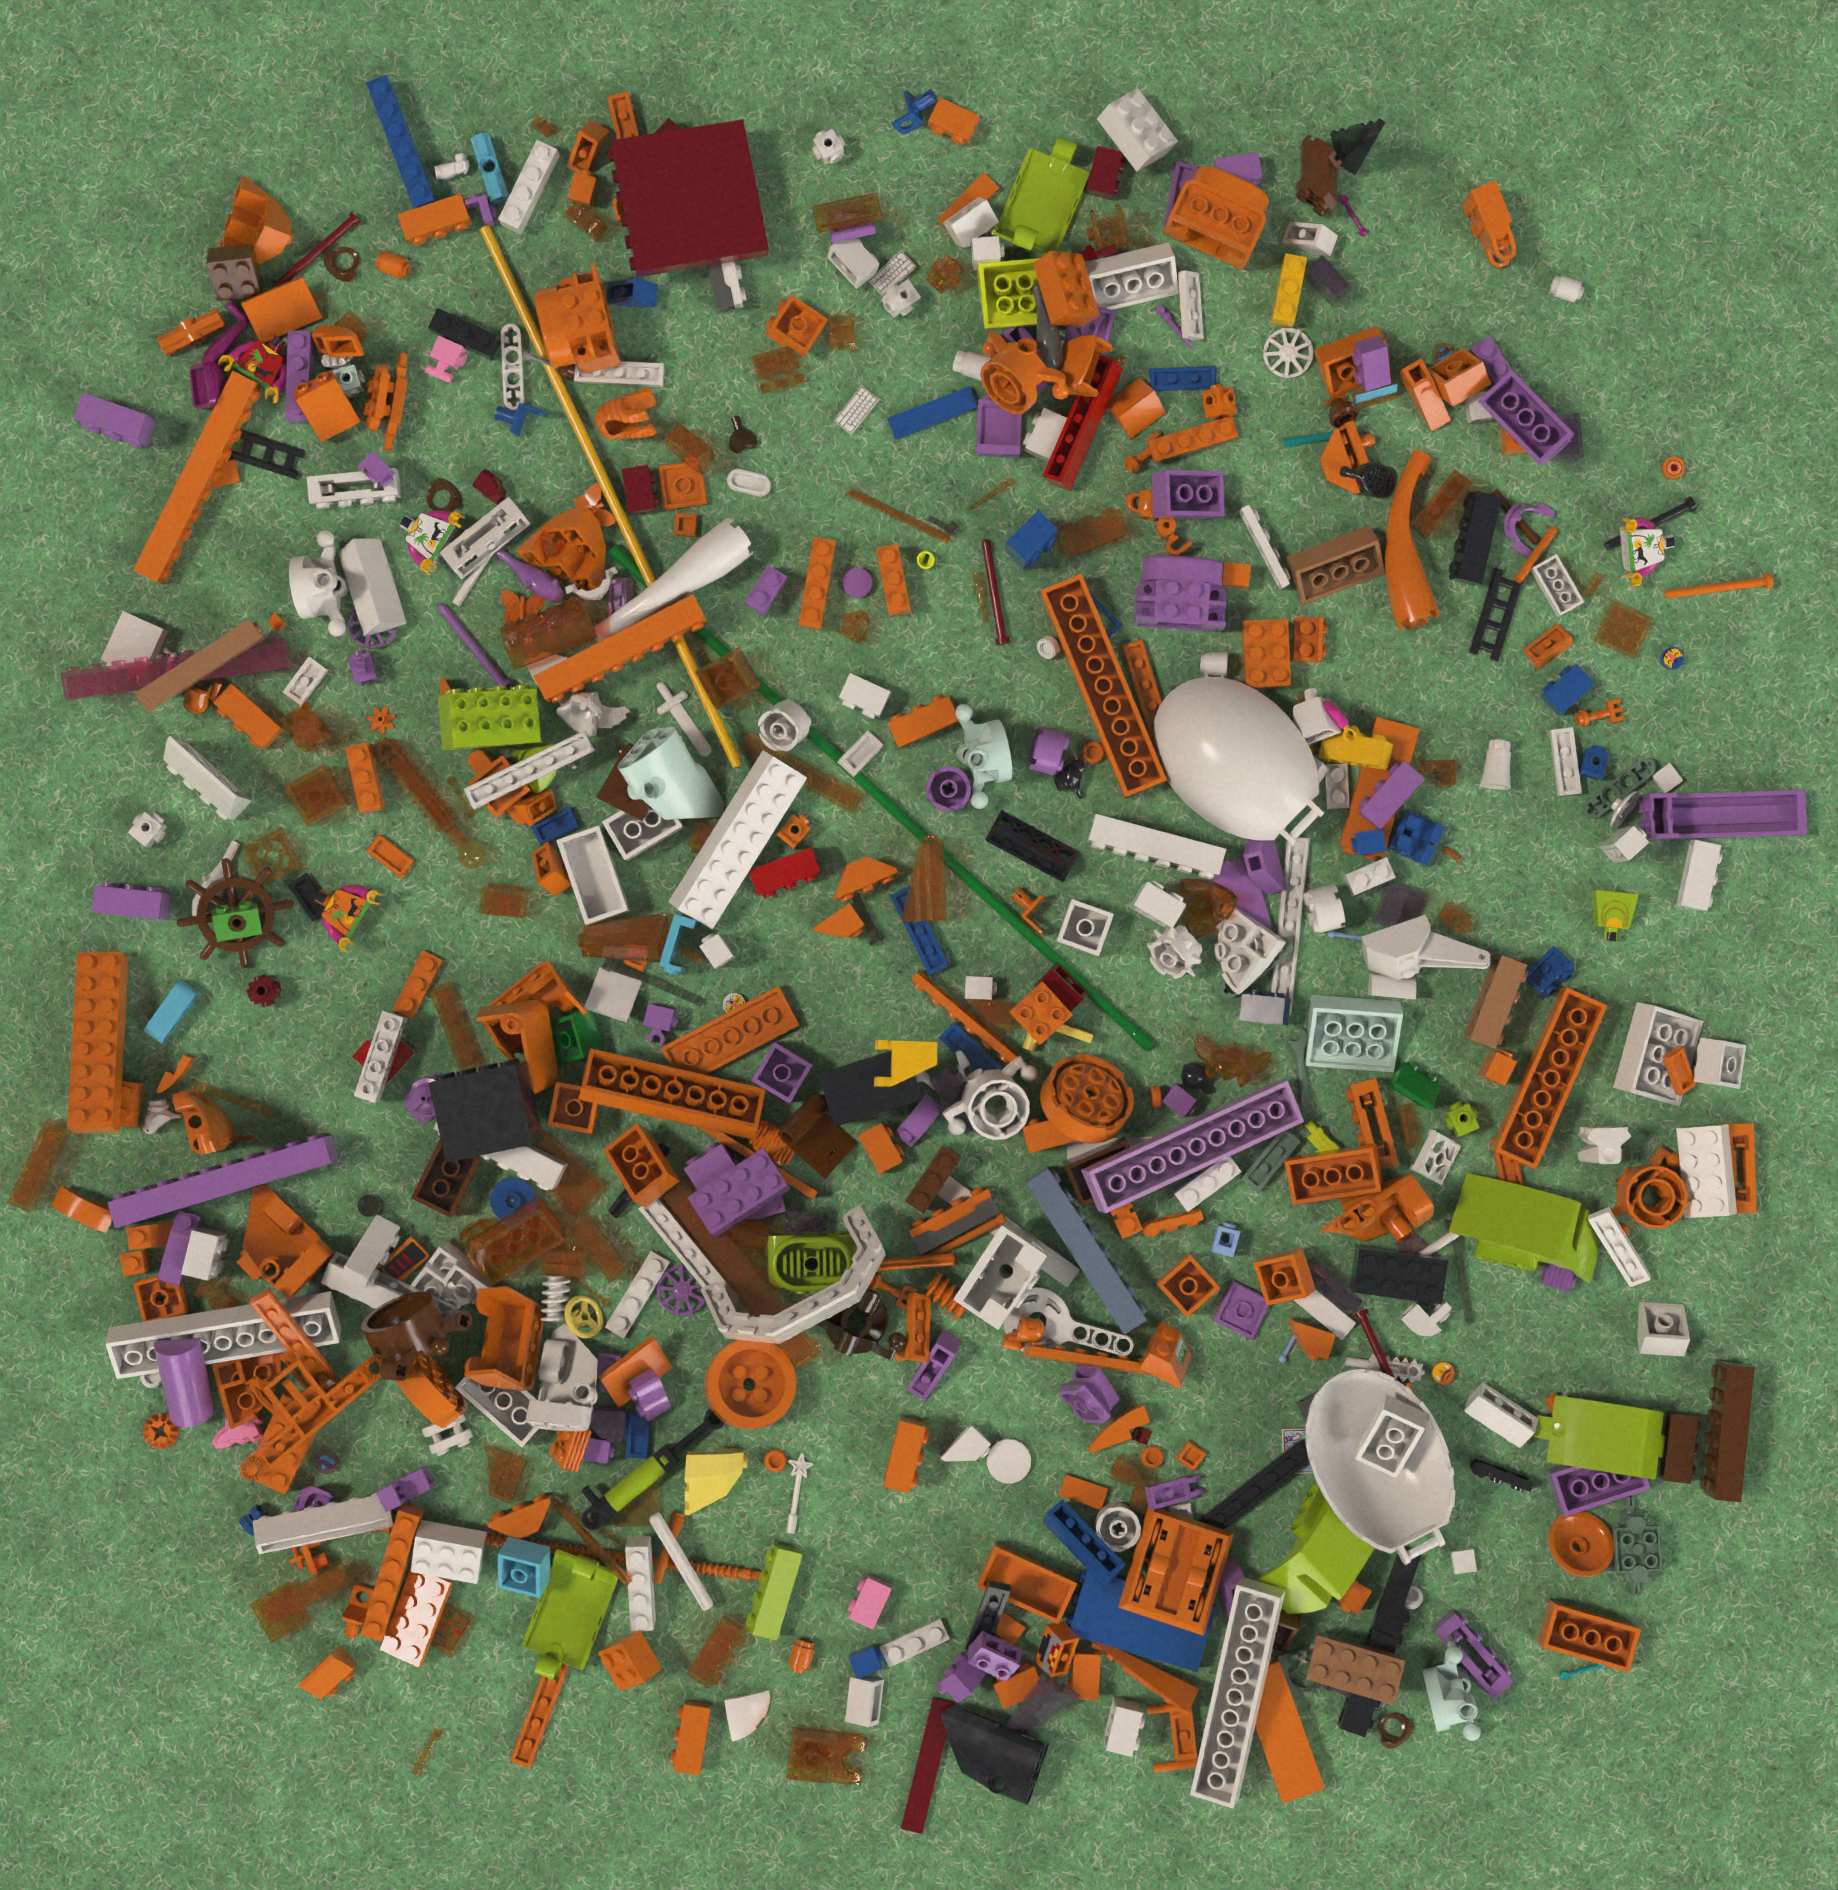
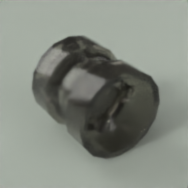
[357,1194,384,1217]

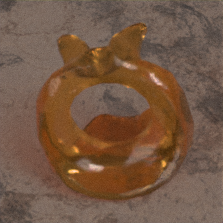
[839,610,870,643]

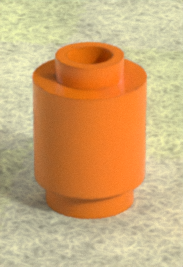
[375,251,411,280]
[788,1638,815,1674]

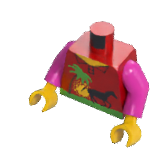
[218,335,287,403]

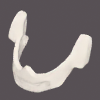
[565,567,618,600]
[915,1051,970,1090]

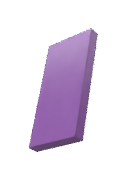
[1212,857,1273,932]

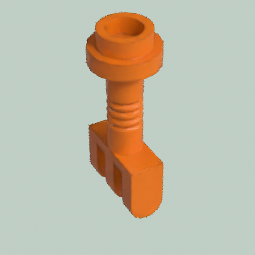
[1124,430,1161,473]
[1575,698,1626,727]
[869,1274,919,1310]

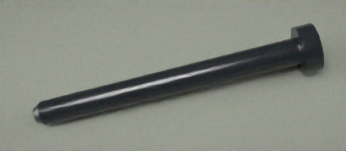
[1604,496,1697,550]

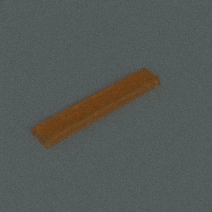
[737,732,864,814]

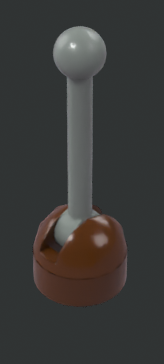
[522,351,575,380]

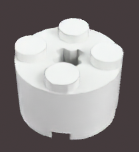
[758,699,811,752]
[1303,884,1345,933]
[1095,1502,1141,1552]

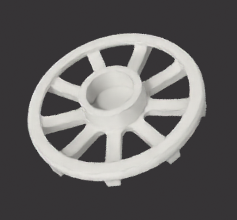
[1263,328,1313,378]

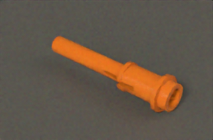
[652,1511,686,1584]

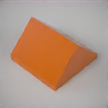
[1107,378,1166,440]

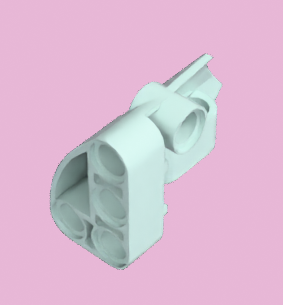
[618,727,725,820]

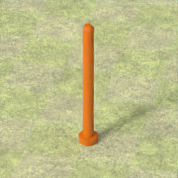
[1664,573,1773,599]
[920,1211,1007,1256]

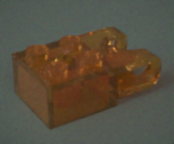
[786,1727,868,1785]

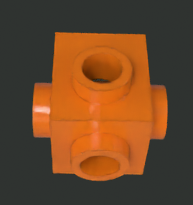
[1202,384,1237,419]

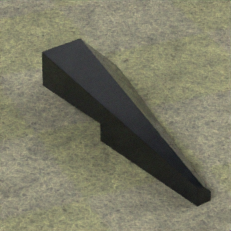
[1330,118,1386,175]

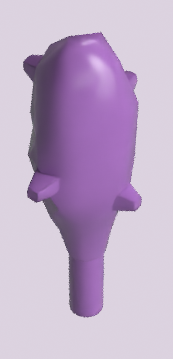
[494,548,565,603]

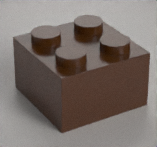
[206,243,263,301]

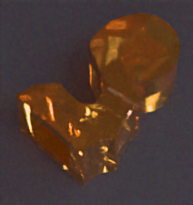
[563,201,608,243]
[193,1278,239,1310]

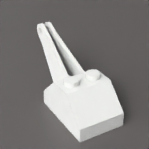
[1362,915,1490,980]

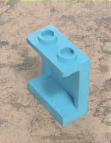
[659,914,699,975]

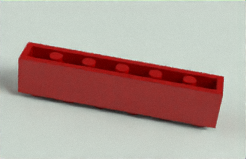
[1042,355,1123,491]

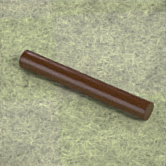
[1491,489,1540,544]

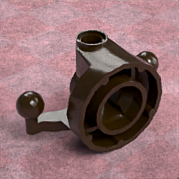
[809,1288,906,1361]

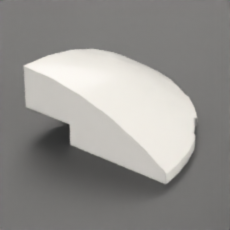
[1214,902,1286,994]
[410,1239,492,1309]

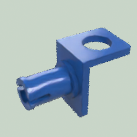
[892,89,937,134]
[495,403,548,437]

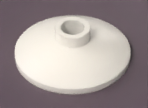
[1610,791,1640,829]

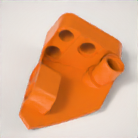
[173,1088,236,1155]
[1319,1173,1434,1243]
[243,1185,336,1300]

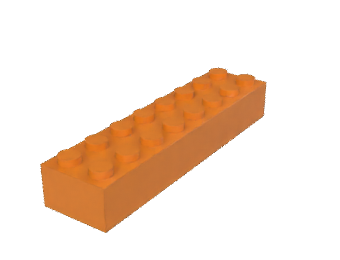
[67,952,128,1133]
[1490,987,1608,1169]
[578,1048,765,1139]

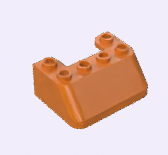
[464,1286,545,1391]

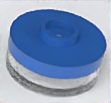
[490,1175,536,1222]

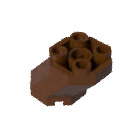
[1295,134,1342,217]

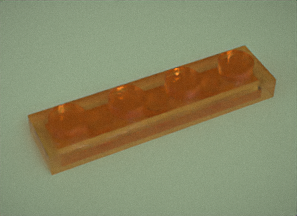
[428,982,482,1071]

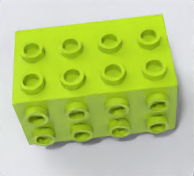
[438,685,541,750]

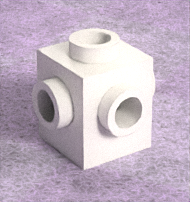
[812,129,845,165]
[881,279,921,318]
[128,812,167,848]

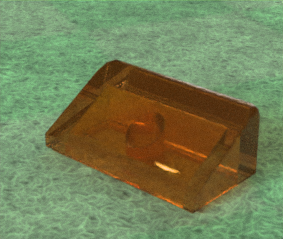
[1397,1102,1420,1149]

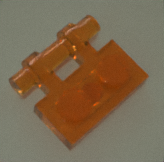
[751,346,805,394]

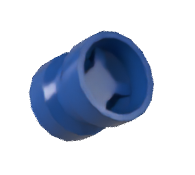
[239,1504,270,1536]

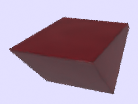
[1132,1427,1152,1445]

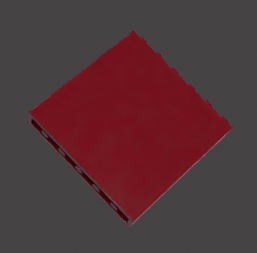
[607,119,769,278]

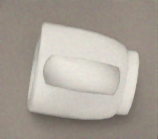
[1200,652,1228,678]

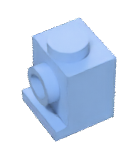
[1210,1222,1240,1257]

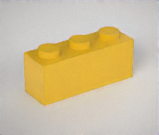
[1270,253,1307,328]
[1318,730,1393,770]

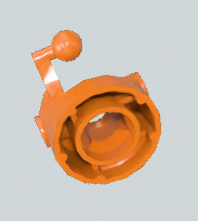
[980,331,1070,414]
[1611,1146,1688,1236]

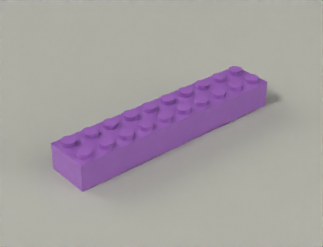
[107,1133,339,1228]

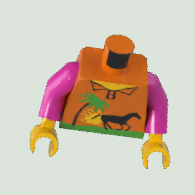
[314,885,383,953]

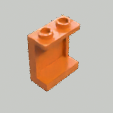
[293,370,361,442]

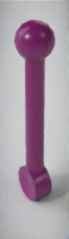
[1340,195,1368,237]

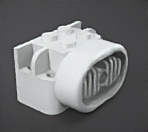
[953,1220,1047,1330]

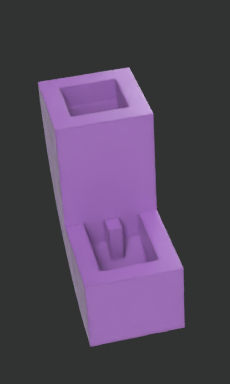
[376,1465,436,1513]

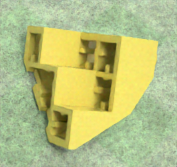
[685,1447,748,1515]

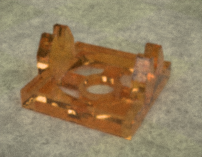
[242,827,302,887]

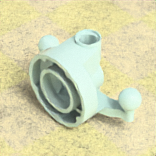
[955,704,1012,809]
[1422,1641,1481,1741]

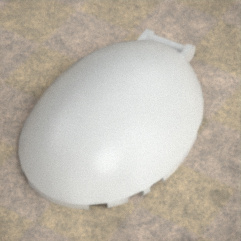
[1153,677,1324,845]
[1305,1369,1455,1565]

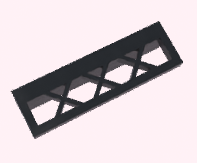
[985,810,1079,882]

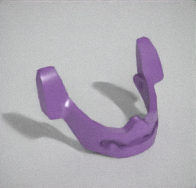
[1504,502,1556,557]

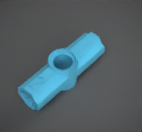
[470,133,509,203]

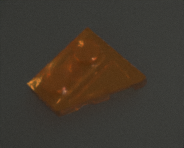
[485,1445,527,1503]

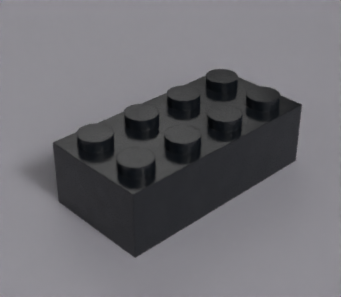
[1350,1244,1448,1305]

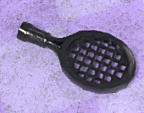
[1340,464,1394,498]

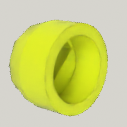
[917,550,935,569]

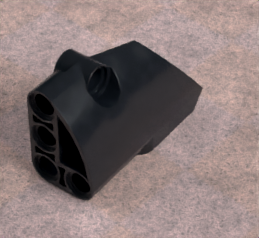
[940,1706,1049,1805]

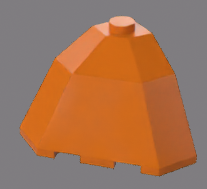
[218,176,294,264]
[516,507,606,591]

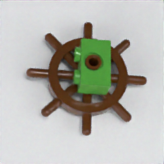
[177,858,294,968]

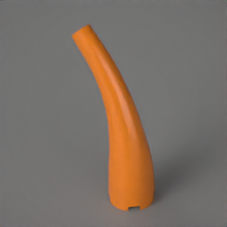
[1385,450,1441,631]

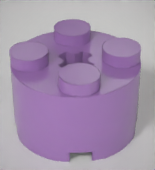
[1027,726,1070,775]
[926,766,971,813]

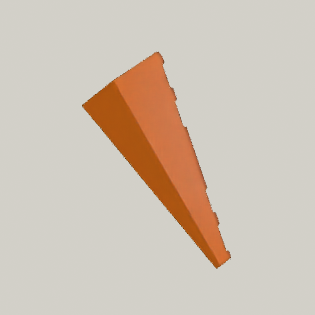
[1090,1641,1199,1716]

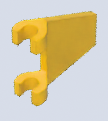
[874,1040,937,1087]

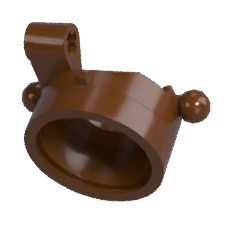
[361,1291,472,1381]

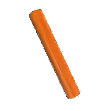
[877,1253,956,1271]

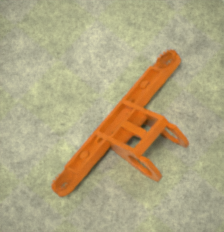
[240,1351,383,1481]

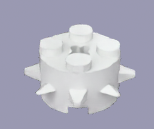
[1147,925,1202,979]

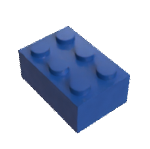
[1005,510,1058,570]

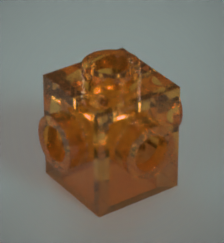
[925,255,965,294]

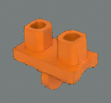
[288,1542,329,1575]

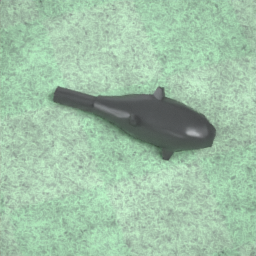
[1032,285,1065,371]

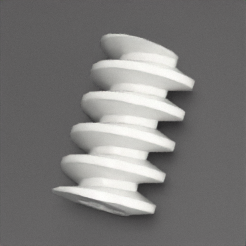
[541,1274,571,1321]

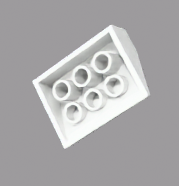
[163,736,252,820]
[1613,1002,1704,1107]

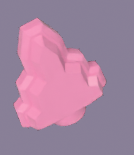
[212,1412,264,1449]

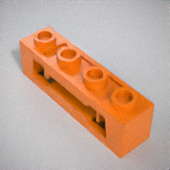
[1345,1078,1399,1169]
[1722,1122,1757,1213]

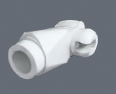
[434,153,470,180]

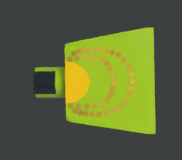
[1592,890,1639,942]

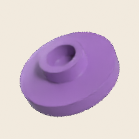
[843,568,872,598]

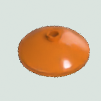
[1548,1511,1614,1577]

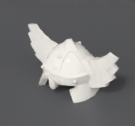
[556,691,630,737]

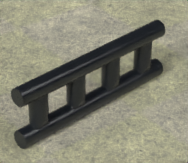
[230,429,305,479]
[1469,568,1523,662]

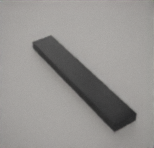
[1197,1439,1309,1530]

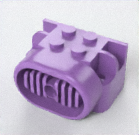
[1132,555,1226,632]

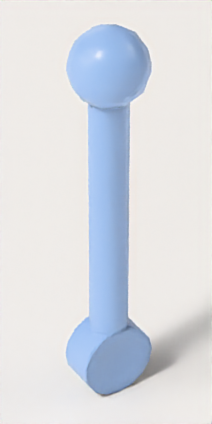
[1327,930,1362,940]
[1279,1321,1305,1363]

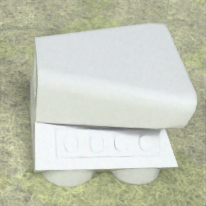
[1577,1126,1631,1164]

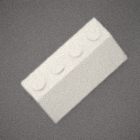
[1085,242,1179,310]

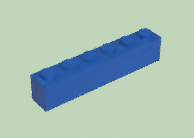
[366,75,436,209]

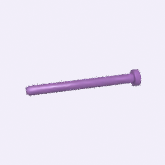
[438,603,512,688]

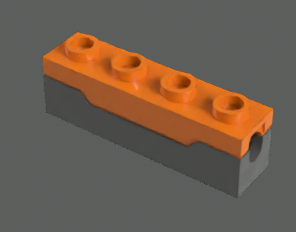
[909,1186,1000,1255]

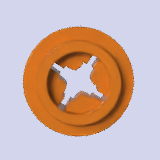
[142,1413,179,1449]

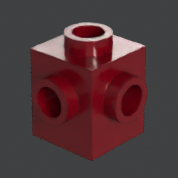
[247,974,282,1008]

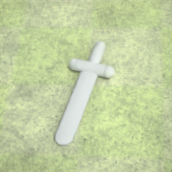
[656,682,712,756]

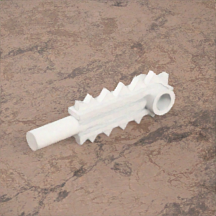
[1346,1354,1425,1383]

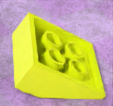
[977,258,1039,330]

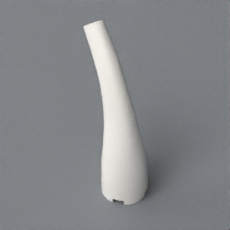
[592,518,753,642]

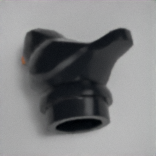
[1054,756,1085,799]

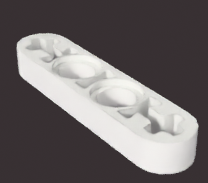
[501,324,525,411]

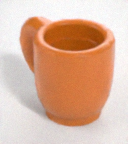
[1125,490,1157,521]

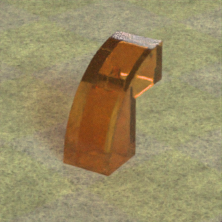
[1109,1455,1148,1514]

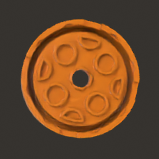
[1040,1054,1134,1143]
[704,1340,796,1430]
[396,1354,468,1428]

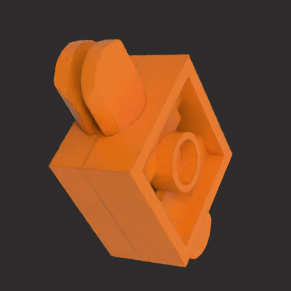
[468,750,533,825]

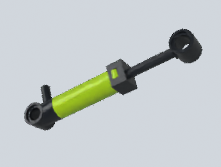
[581,1408,725,1530]

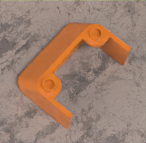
[482,961,588,1060]
[476,999,560,1094]

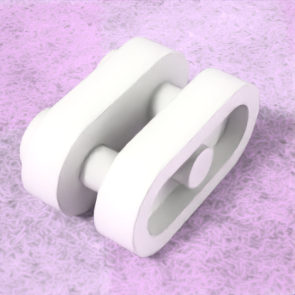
[421,1414,473,1456]

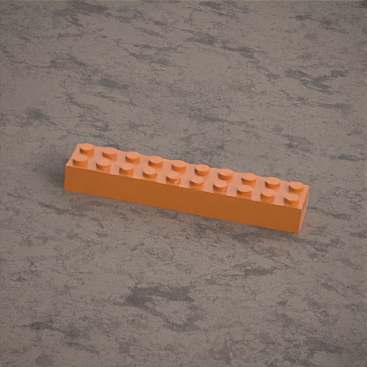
[1039,574,1167,799]

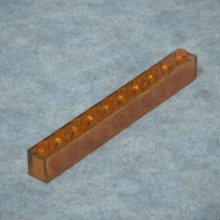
[660,1177,821,1371]

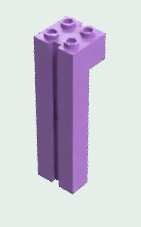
[1636,790,1807,840]

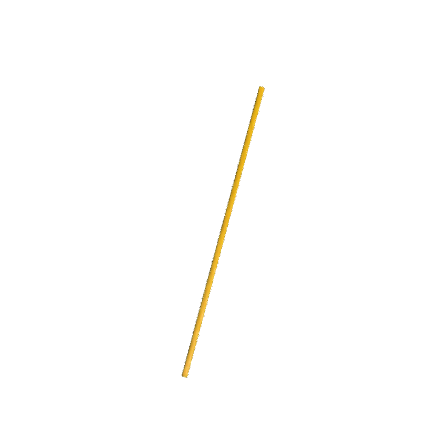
[480,225,743,769]

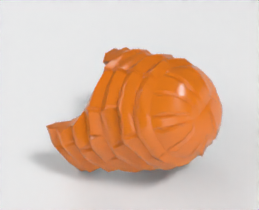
[595,387,657,440]

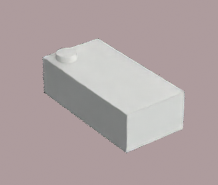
[455,1376,539,1447]

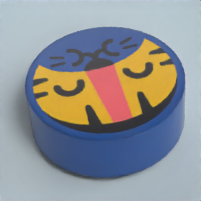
[1660,647,1684,670]

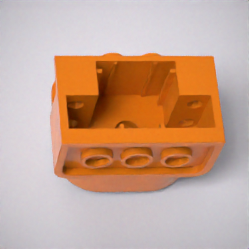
[1163,166,1269,270]
[534,263,622,373]

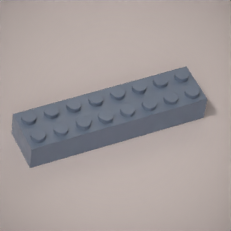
[1025,1166,1147,1335]

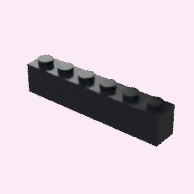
[1337,1599,1411,1737]

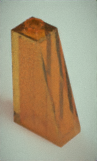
[901,835,947,923]
[577,913,670,962]

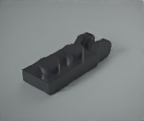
[1469,1459,1533,1492]

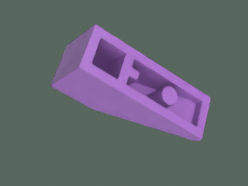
[157,1210,203,1286]
[906,1329,962,1401]

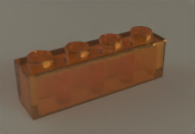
[7,1120,71,1212]
[259,1561,352,1627]

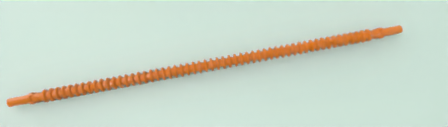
[374,1527,761,1581]

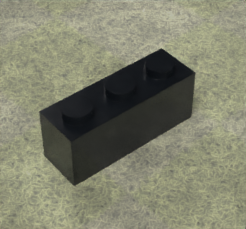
[428,308,501,361]

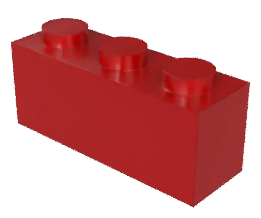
[749,847,821,899]

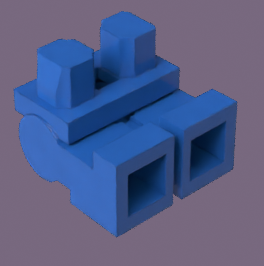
[1389,810,1445,867]

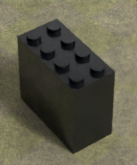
[429,1058,544,1163]

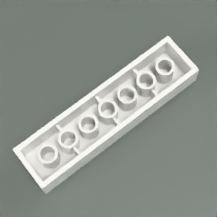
[668,750,807,929]

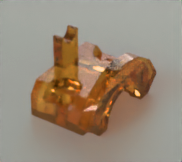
[830,313,855,353]

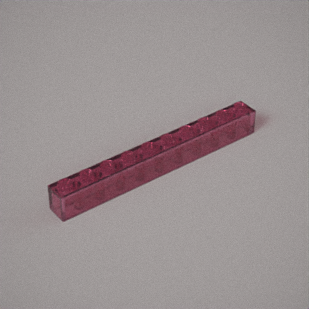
[60,637,293,701]

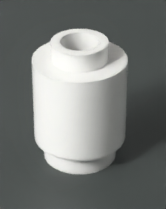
[1549,275,1585,303]

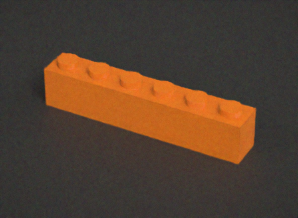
[360,1503,424,1641]

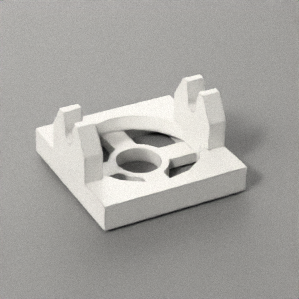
[1409,1129,1461,1185]

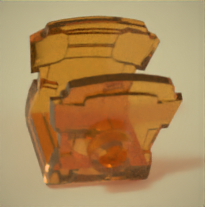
[1086,204,1128,251]

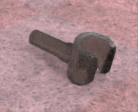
[928,516,960,536]

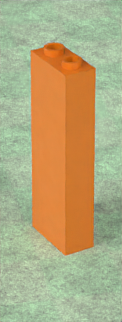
[1338,717,1420,861]
[1255,1656,1325,1804]

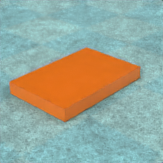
[241,276,322,342]
[597,1335,672,1408]

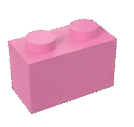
[847,1574,892,1629]

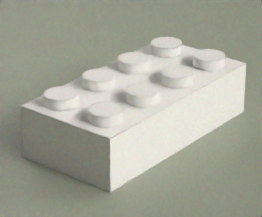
[1530,554,1584,618]

